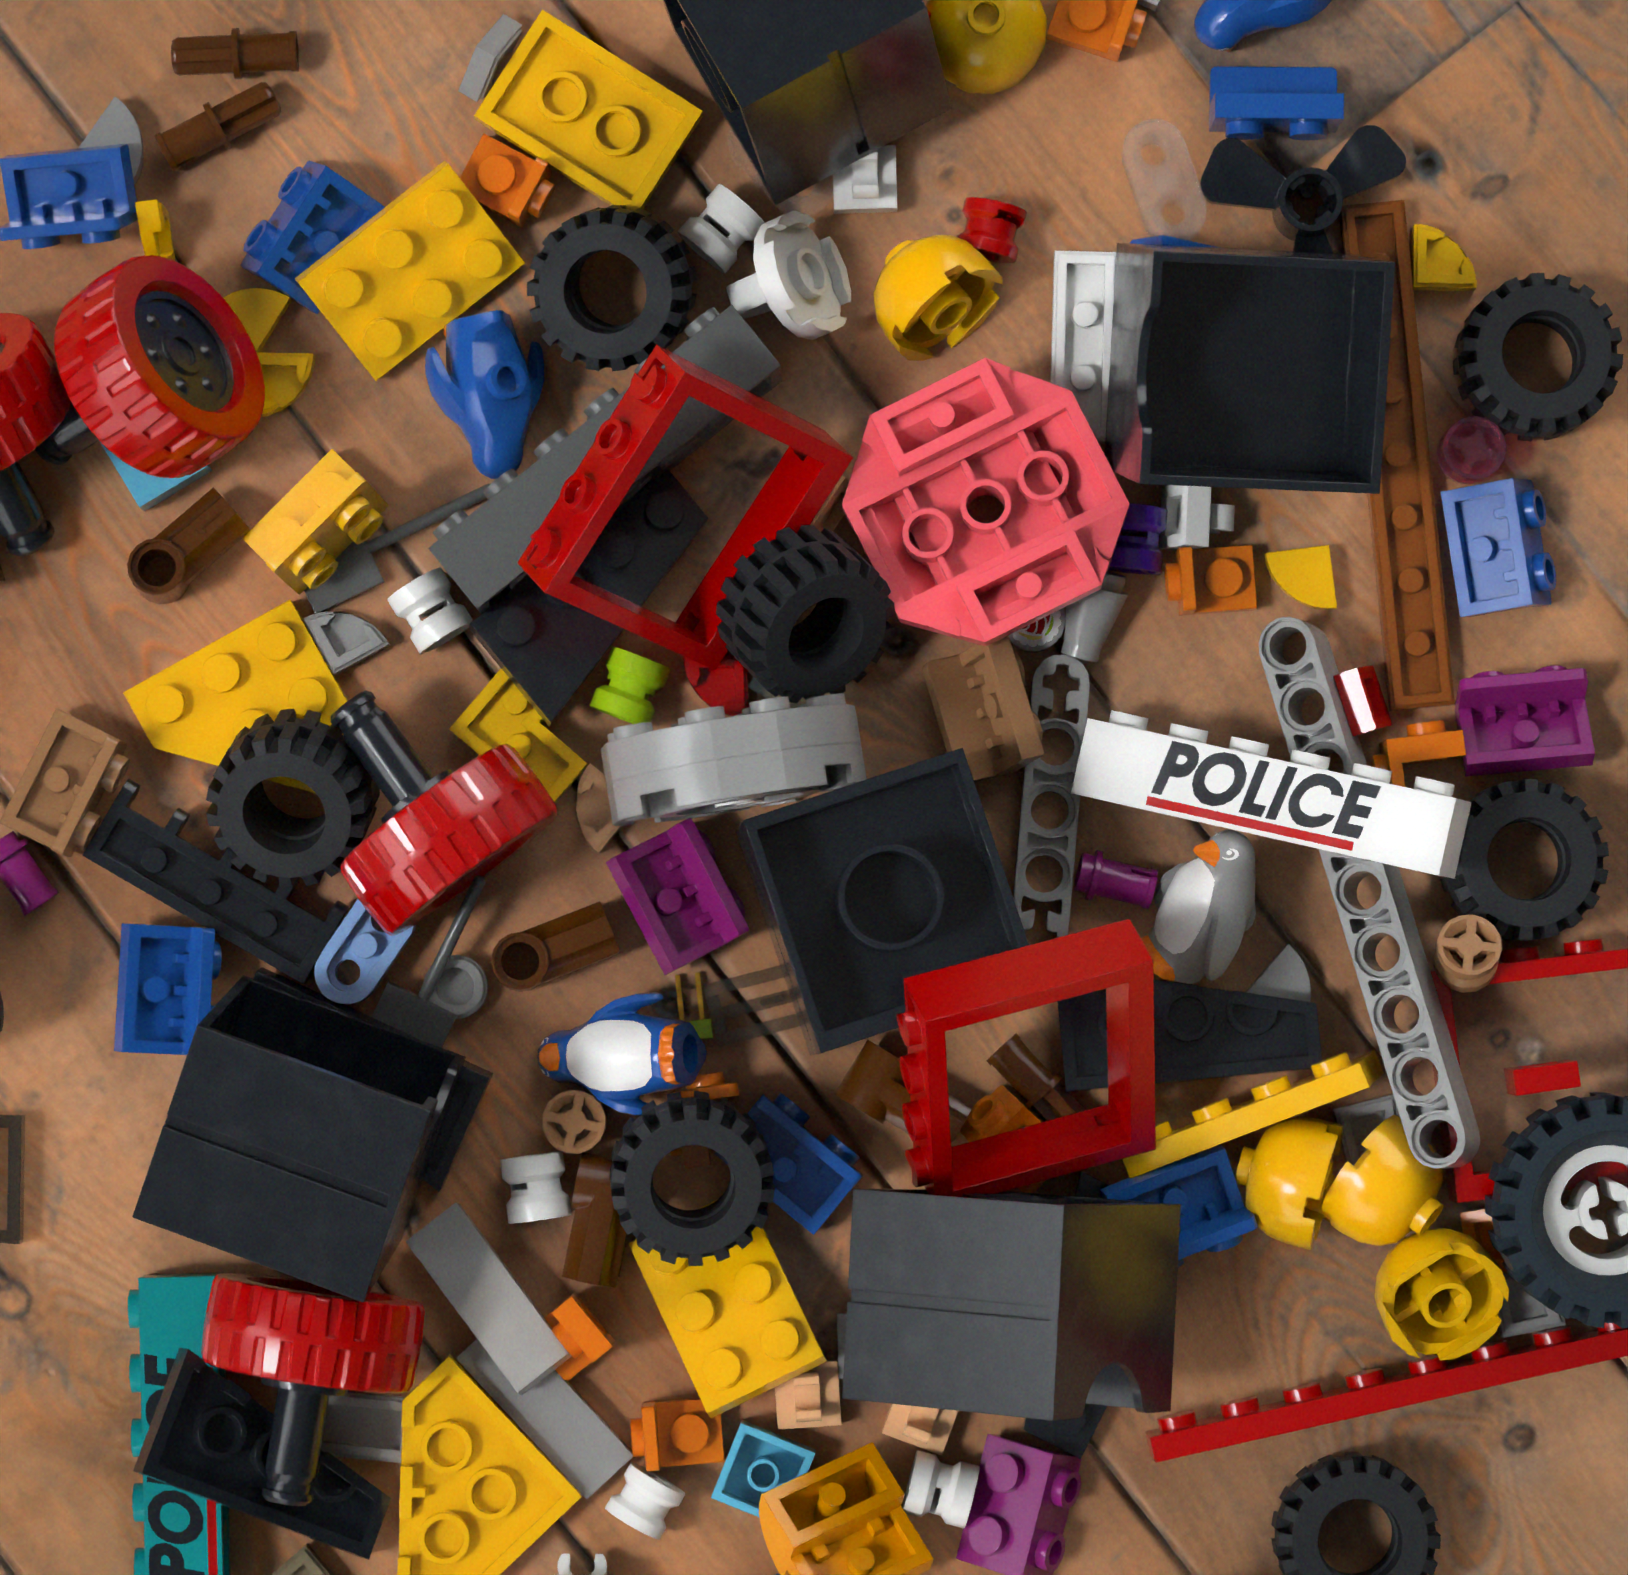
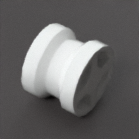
[605,1462,685,1540]

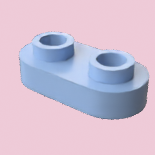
[314,899,416,1004]

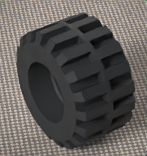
[527,205,697,372]
[1453,273,1624,442]
[716,525,895,703]
[206,709,380,887]
[1440,779,1609,941]
[610,1091,775,1266]
[1271,1452,1441,1575]

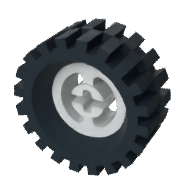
[1485,1092,1628,1328]

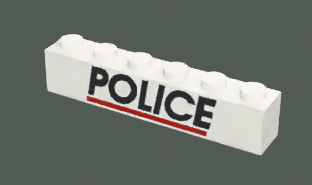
[1071,710,1472,879]

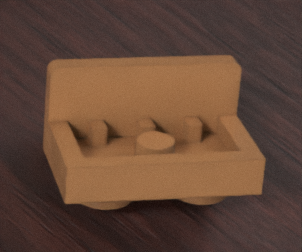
[922,635,1044,782]
[0,708,130,857]

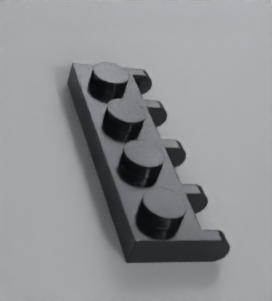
[82,779,350,984]

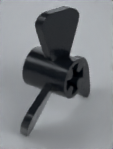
[1199,125,1406,253]

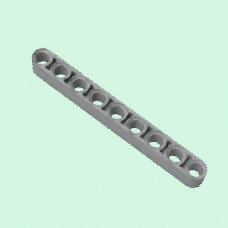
[1258,617,1480,1169]

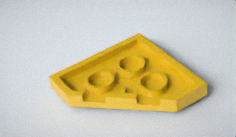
[123,599,348,794]
[397,1354,582,1575]

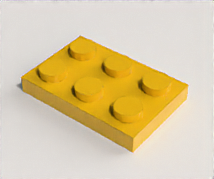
[474,9,703,210]
[295,160,525,381]
[628,1199,827,1418]

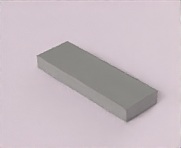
[405,1202,572,1395]
[456,1339,633,1499]

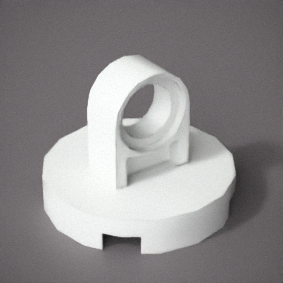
[726,211,851,340]

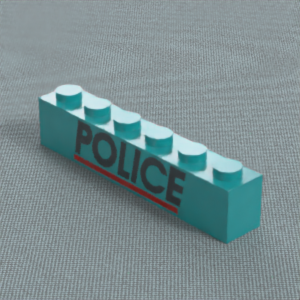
[128,1272,231,1575]

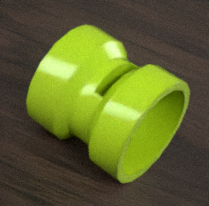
[589,646,671,724]

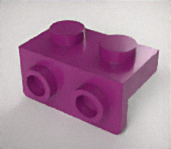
[1454,665,1595,777]
[606,818,749,975]
[956,1434,1081,1575]

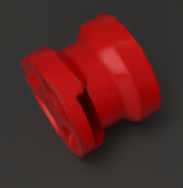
[957,197,1027,263]

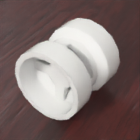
[677,184,765,274]
[387,567,473,655]
[500,1151,572,1224]
[902,1450,980,1528]

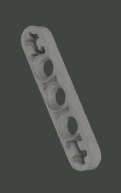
[1013,654,1090,945]

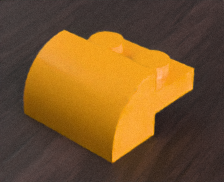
[759,1442,934,1575]

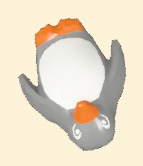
[1141,829,1256,984]

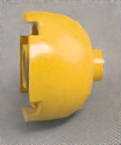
[926,0,1047,94]
[873,235,1003,361]
[1320,1115,1444,1246]
[1235,1116,1344,1250]
[1374,1228,1509,1360]

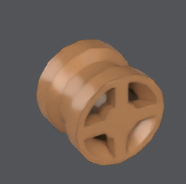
[1433,914,1502,993]
[542,1089,608,1154]

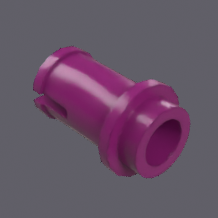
[0,831,59,916]
[1074,850,1158,909]

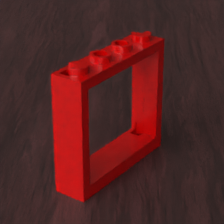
[517,344,854,670]
[897,919,1156,1197]
[1431,936,1628,1203]

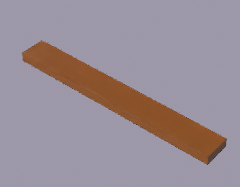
[1339,200,1455,711]

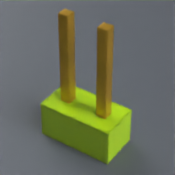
[675,972,713,1040]

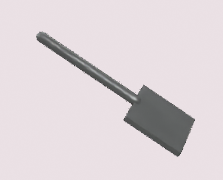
[304,484,490,614]
[371,875,486,1048]

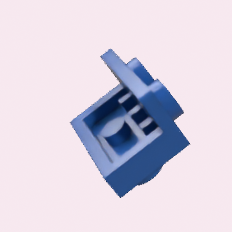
[1209,66,1344,140]
[0,144,138,249]
[114,923,222,1055]
[715,1093,863,1235]
[1100,1144,1258,1268]

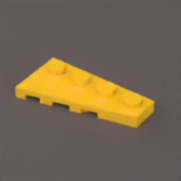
[1122,1050,1384,1178]

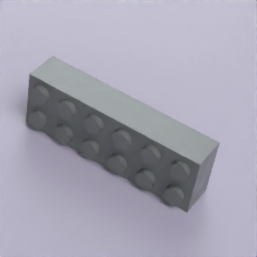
[428,305,782,614]

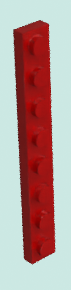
[1145,1323,1628,1463]

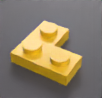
[449,669,589,803]

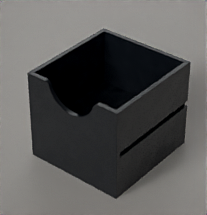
[663,0,952,205]
[1105,243,1395,494]
[736,748,1029,1055]
[132,975,466,1302]
[842,1189,1181,1421]

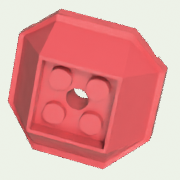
[842,358,1130,646]

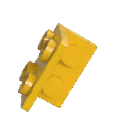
[242,449,389,595]

